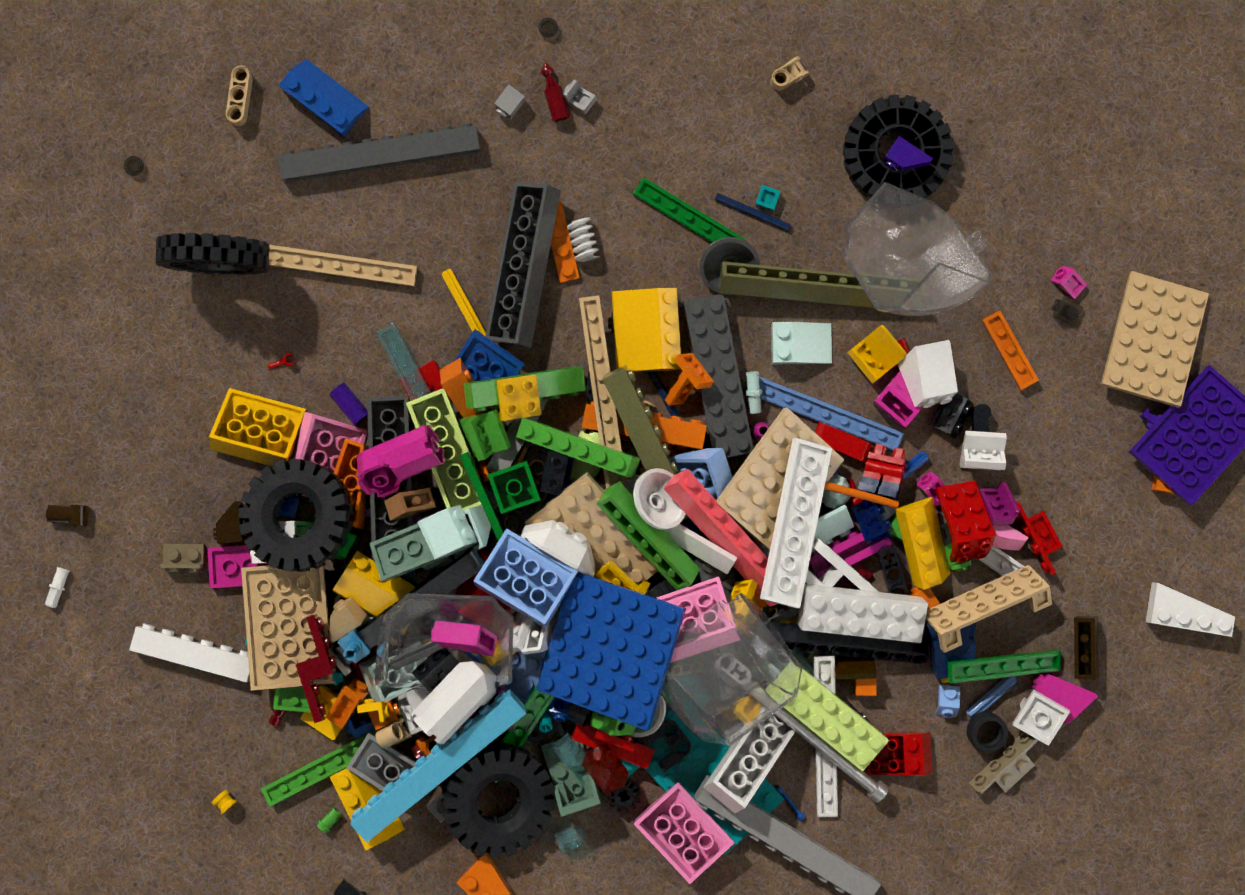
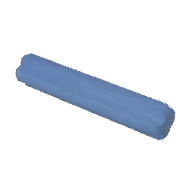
[966,676,1017,718]

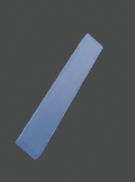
[759,377,904,451]

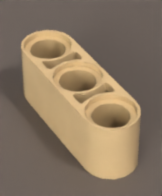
[226,65,253,126]

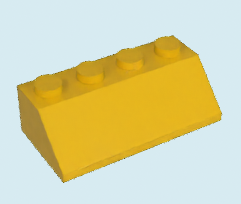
[895,497,951,590]
[332,551,416,633]
[330,768,405,850]

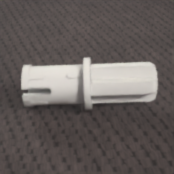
[45,567,70,608]

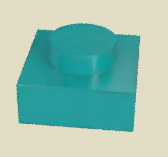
[755,185,781,211]

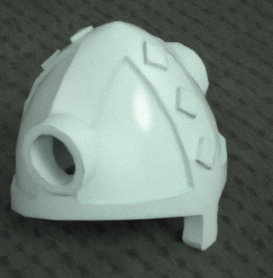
[822,475,851,509]

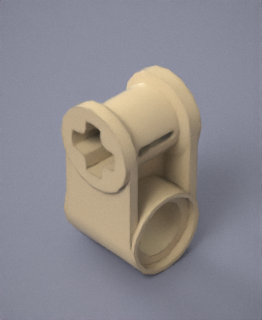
[770,56,810,91]
[376,718,412,748]

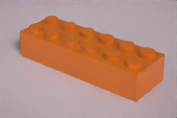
[582,402,707,452]

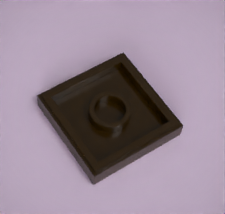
[834,655,877,679]

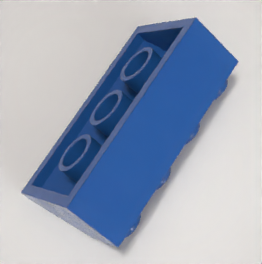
[278,59,369,138]

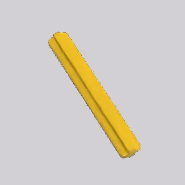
[441,269,486,336]

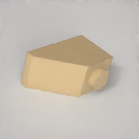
[329,597,367,643]

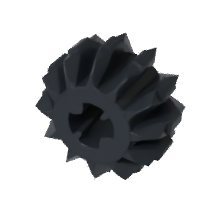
[607,777,641,813]

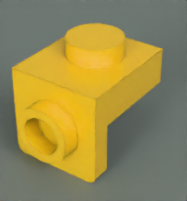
[357,698,390,723]

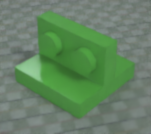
[459,409,511,461]

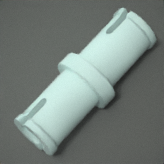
[746,371,762,414]

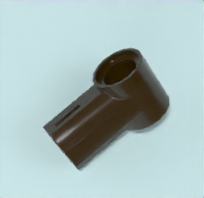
[46,505,89,526]

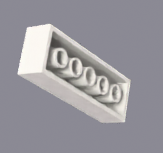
[797,584,928,643]
[703,706,795,813]

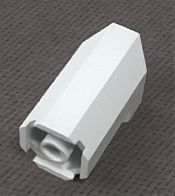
[411,661,496,744]

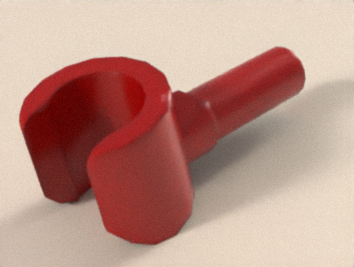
[267,353,295,369]
[848,479,863,508]

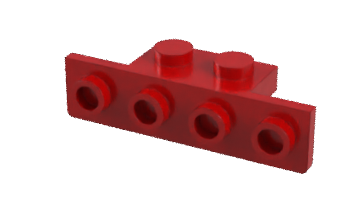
[1016,502,1063,576]
[572,723,655,769]

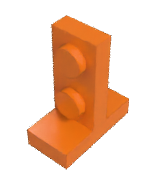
[665,353,714,406]
[325,677,370,729]

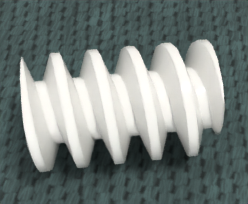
[567,217,600,262]

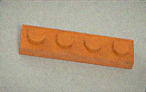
[551,201,580,283]
[981,310,1039,391]

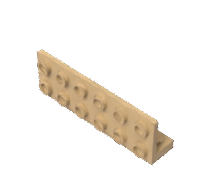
[926,565,1052,653]

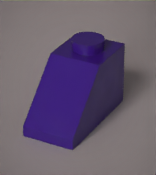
[883,136,933,171]

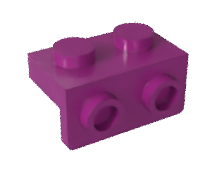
[979,481,1020,525]

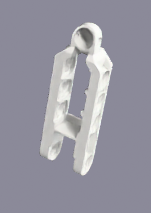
[805,537,879,592]

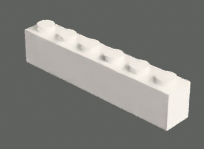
[129,623,250,682]

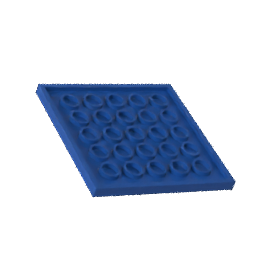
[536,572,686,731]

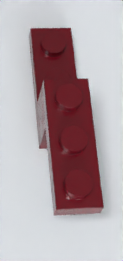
[295,614,337,723]

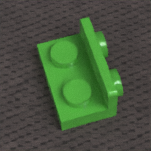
[273,686,311,713]

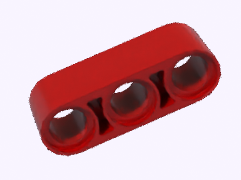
[815,422,872,463]

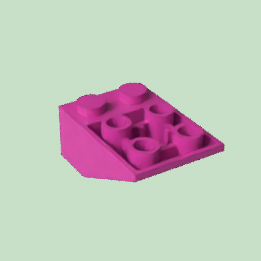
[872,371,923,429]

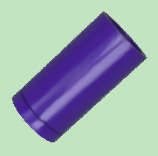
[329,382,368,426]

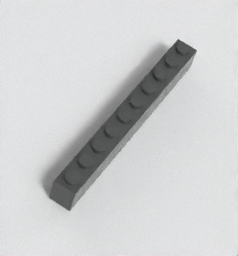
[278,123,481,183]

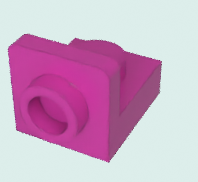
[1051,266,1088,299]
[916,472,945,507]

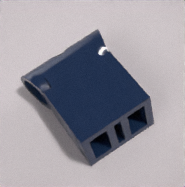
[925,619,976,679]

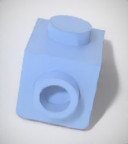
[936,684,960,718]

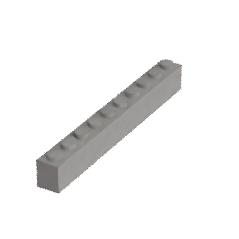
[694,775,881,895]

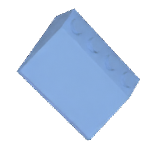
[669,448,733,532]
[473,529,578,628]

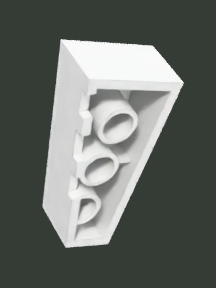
[1146,582,1235,637]

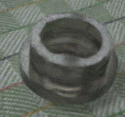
[538,18,558,38]
[124,156,144,176]

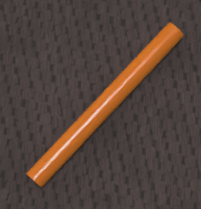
[824,481,899,509]

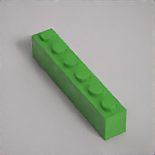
[463,366,586,412]
[516,417,640,478]
[597,481,700,590]

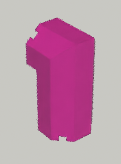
[357,425,445,497]

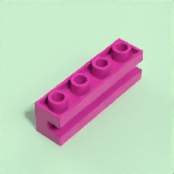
[809,521,892,579]

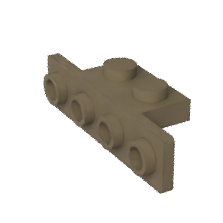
[969,732,1039,794]

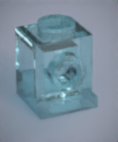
[552,733,583,769]
[555,824,587,854]

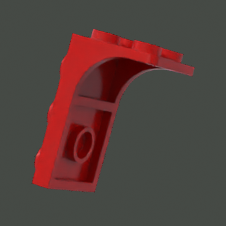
[935,480,996,563]

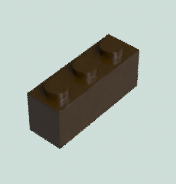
[1074,616,1099,680]

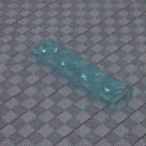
[376,323,431,401]

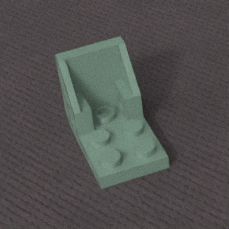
[369,523,455,582]
[541,735,601,817]

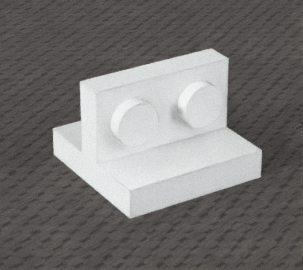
[960,431,1007,470]
[1012,689,1070,746]

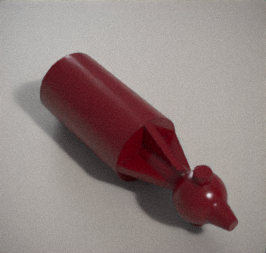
[541,62,570,122]

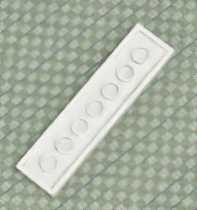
[760,438,832,609]

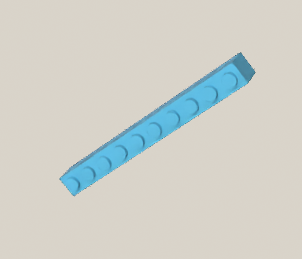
[351,689,526,842]

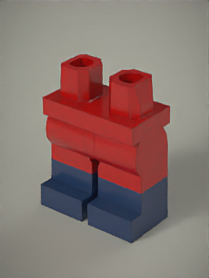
[857,444,907,501]

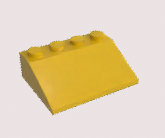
[612,288,681,372]
[209,388,306,467]

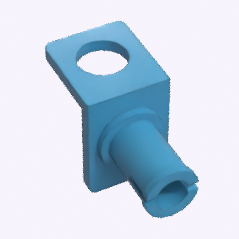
[338,626,370,663]

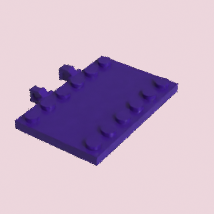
[1129,365,1245,507]

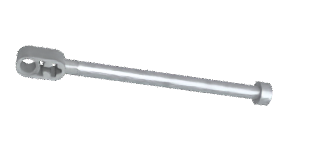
[710,653,889,803]

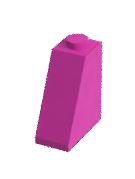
[431,621,498,656]
[1031,674,1098,724]

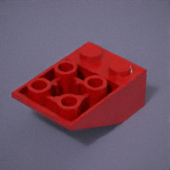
[866,732,933,775]

